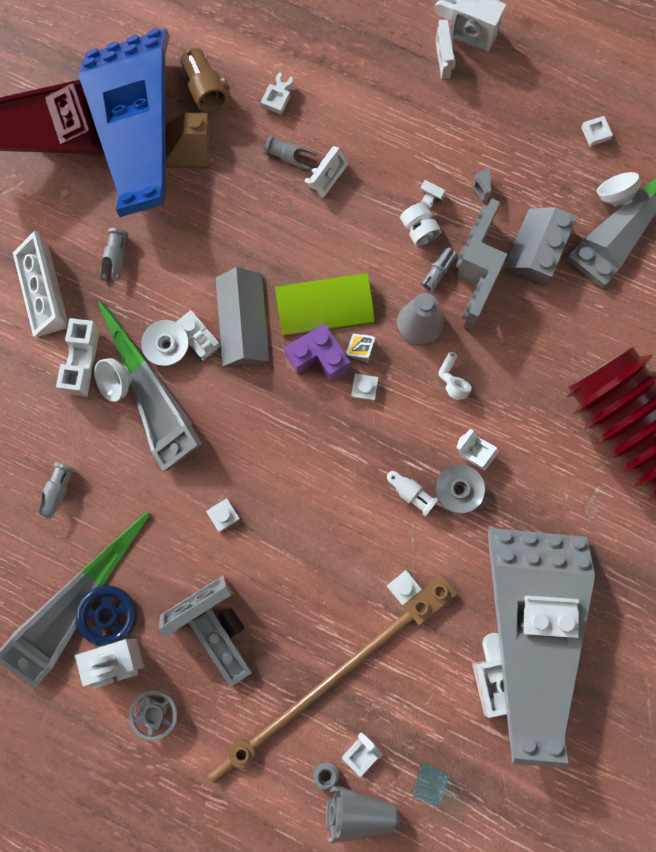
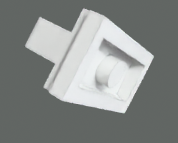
[305,146,349,198]
[176,310,221,361]

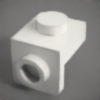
[456,429,499,471]

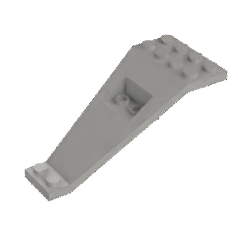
[487,528,595,769]

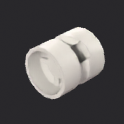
[400,202,441,247]

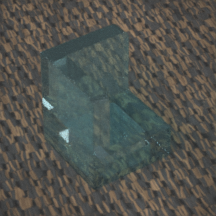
[412,763,449,808]

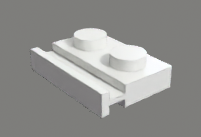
[436,20,456,79]
[524,595,579,638]

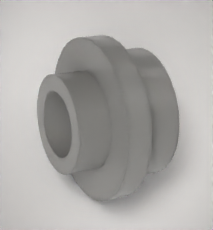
[313,762,339,790]

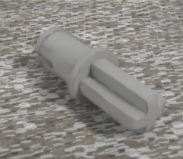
[421,247,456,292]

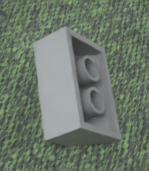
[503,207,577,287]

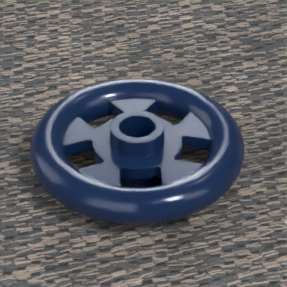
[76,586,137,646]

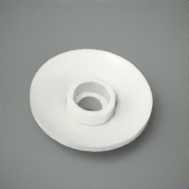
[141,320,189,366]

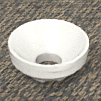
[597,172,641,206]
[94,358,131,402]

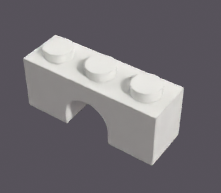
[56,318,100,397]

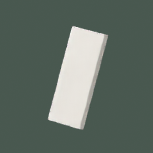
[13,231,68,337]

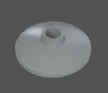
[436,464,485,513]

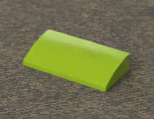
[275,273,375,337]

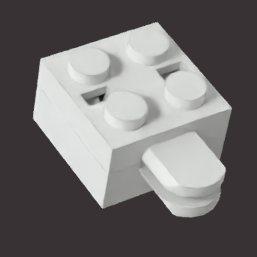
[434,0,506,53]
[472,633,507,718]
[75,638,144,689]

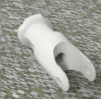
[387,471,439,516]

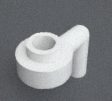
[438,352,472,400]

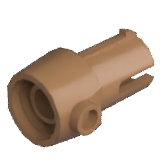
[180,48,231,113]

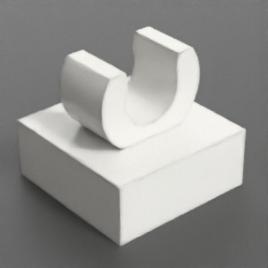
[421,180,446,208]

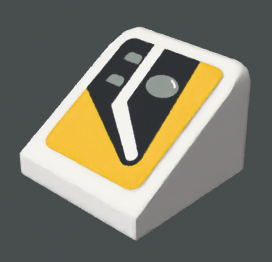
[346,334,376,363]

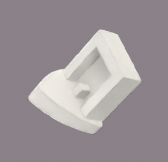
[342,732,383,777]

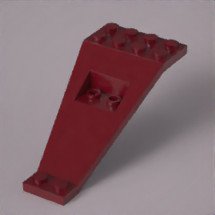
[0,80,168,154]

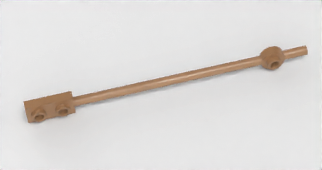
[209,574,457,783]

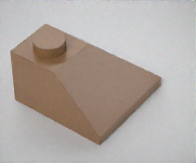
[166,113,211,168]

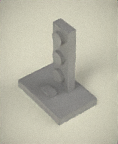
[159,575,252,687]

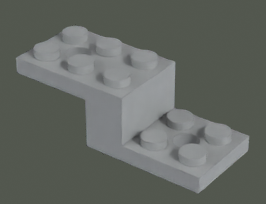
[455,198,507,331]

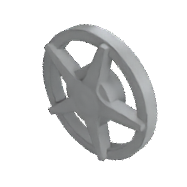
[129,690,178,741]

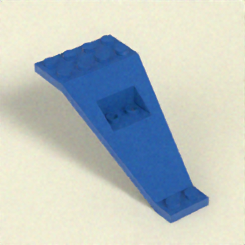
[78,28,170,217]

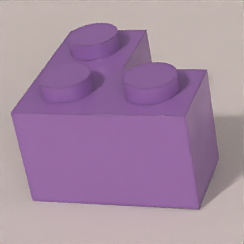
[284,323,350,382]

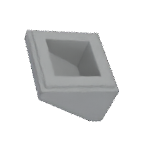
[472,167,491,203]

